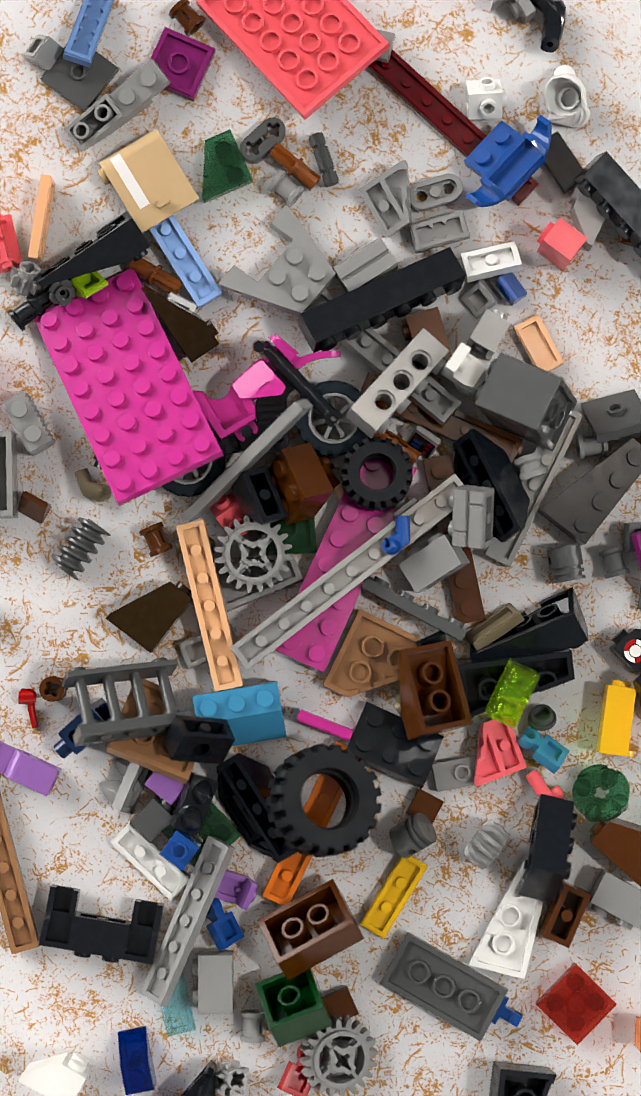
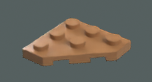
[323,609,421,698]
[106,679,195,784]

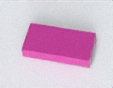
[297,709,353,741]

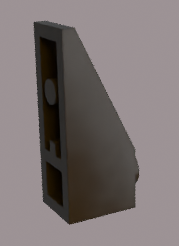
[141,285,219,363]

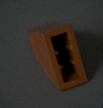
[590,815,641,887]

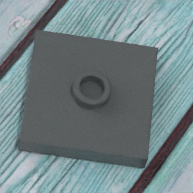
[40,44,119,112]
[581,389,641,443]

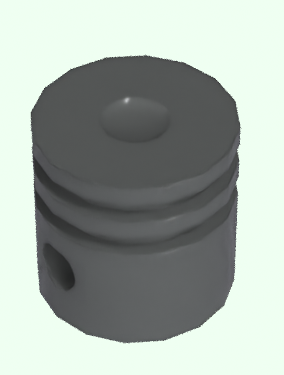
[546,545,586,584]
[389,812,437,859]

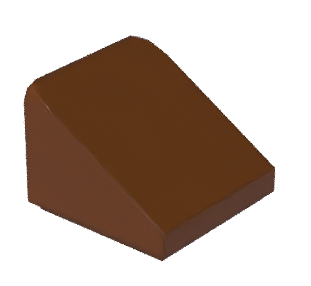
[18,491,52,524]

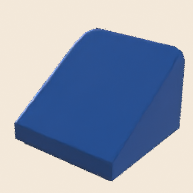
[496,272,527,306]

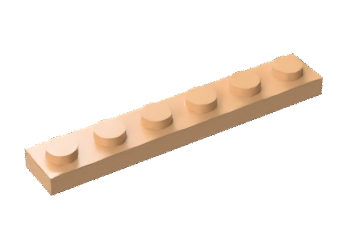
[176,519,244,692]

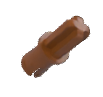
[270,144,321,191]
[128,258,183,295]

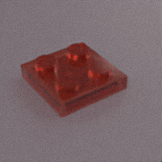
[535,962,617,1045]

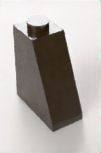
[106,581,193,653]

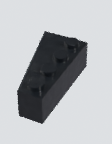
[489,1061,557,1096]

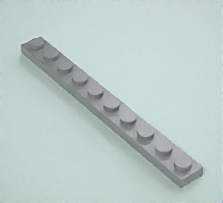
[230,474,464,671]

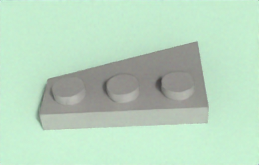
[214,553,304,612]

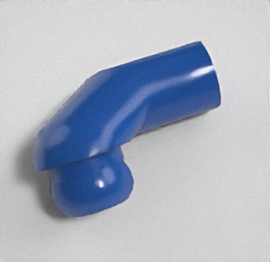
[382,516,410,555]

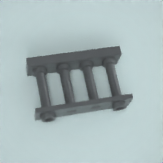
[62,657,191,747]

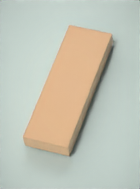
[28,174,56,264]

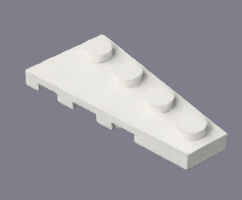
[468,860,544,979]

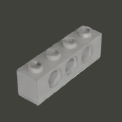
[346,328,449,439]

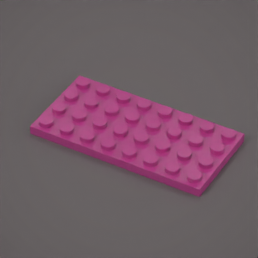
[34,269,223,506]

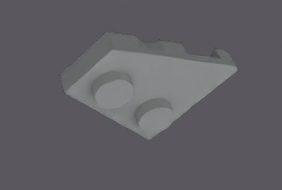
[359,160,412,238]

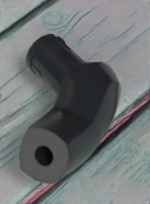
[530,0,566,53]

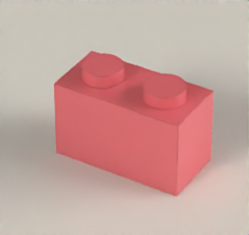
[537,218,587,271]

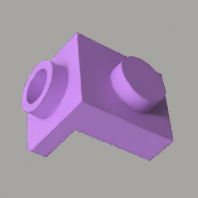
[215,869,257,910]

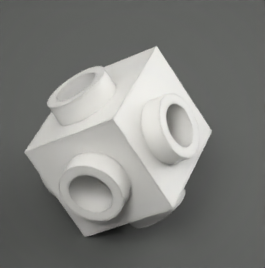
[466,77,507,121]

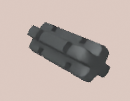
[309,132,339,187]

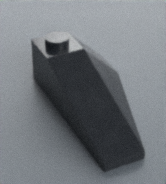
[36,212,151,287]
[470,587,589,660]

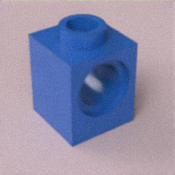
[160,829,201,871]

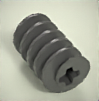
[51,517,111,580]

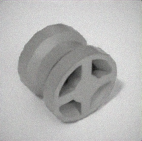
[513,451,548,482]

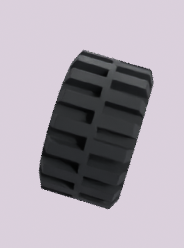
[341,437,413,512]

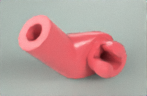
[526,769,565,799]

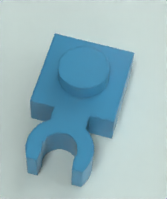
[517,725,569,774]

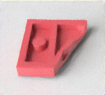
[474,714,527,786]

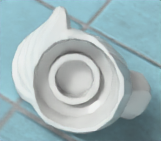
[544,64,591,128]

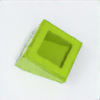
[70,271,109,299]

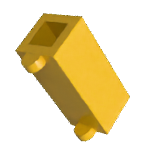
[595,680,637,757]

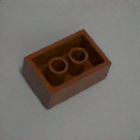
[258,879,364,980]

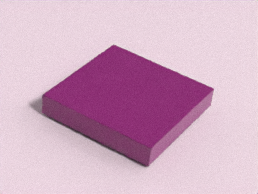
[150,27,216,101]

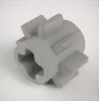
[9,261,44,296]
[215,1060,251,1096]

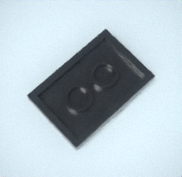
[346,702,444,789]

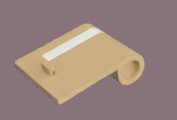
[97,129,199,233]

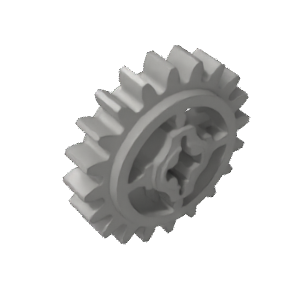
[214,515,293,593]
[299,1016,378,1096]

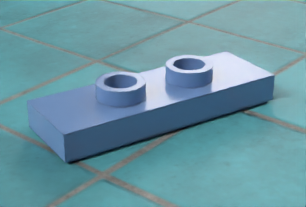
[63,0,115,68]

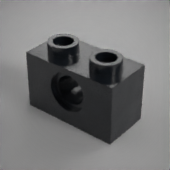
[163,715,235,764]

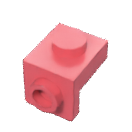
[210,492,252,543]

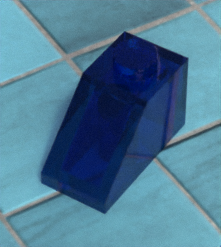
[118,1026,157,1095]

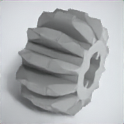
[464,820,509,869]

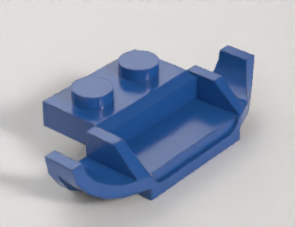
[464,115,552,207]

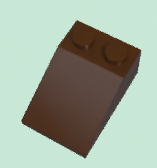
[398,640,473,740]

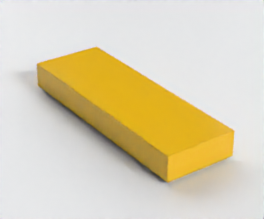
[359,856,428,939]

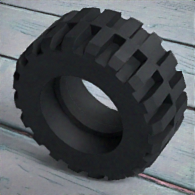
[266,744,382,858]

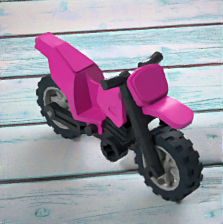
[162,334,367,497]

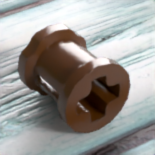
[169,0,206,36]
[139,522,173,557]
[39,676,68,702]

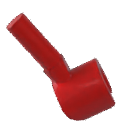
[18,689,39,728]

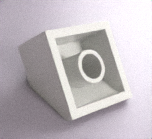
[18,1052,93,1096]

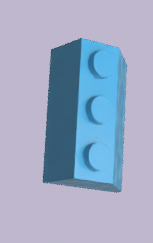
[192,681,287,746]

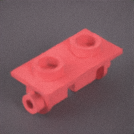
[0,213,22,274]

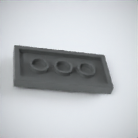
[381,932,509,1042]

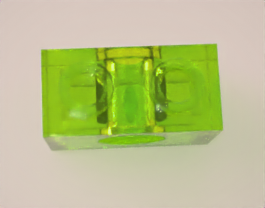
[485,659,540,729]

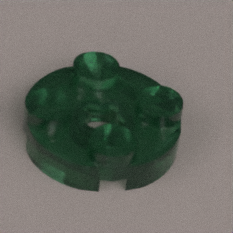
[572,764,630,822]

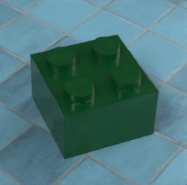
[255,968,333,1048]

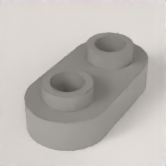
[410,173,463,212]

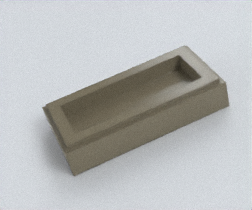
[465,603,524,651]

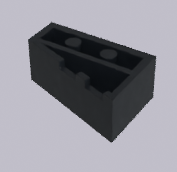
[519,794,577,903]

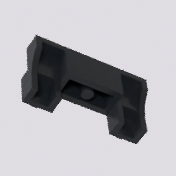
[39,884,164,965]

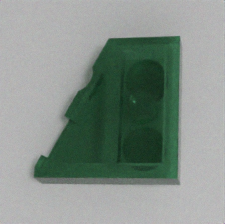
[202,129,253,204]

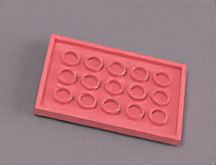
[196,0,390,120]

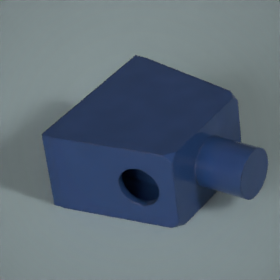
[53,698,111,759]

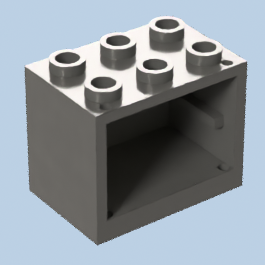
[475,352,577,451]

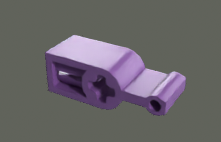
[0,741,62,796]

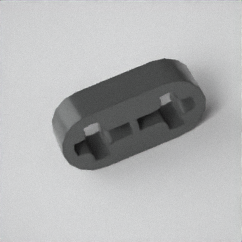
[240,117,286,164]

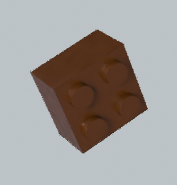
[268,442,334,526]

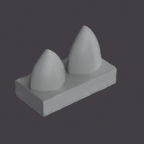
[100,757,151,814]

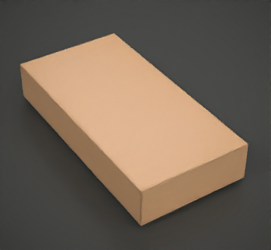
[513,314,564,372]

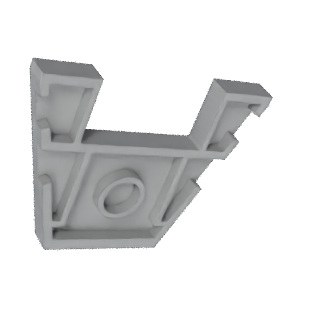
[218,205,336,317]

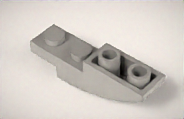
[64,59,171,152]

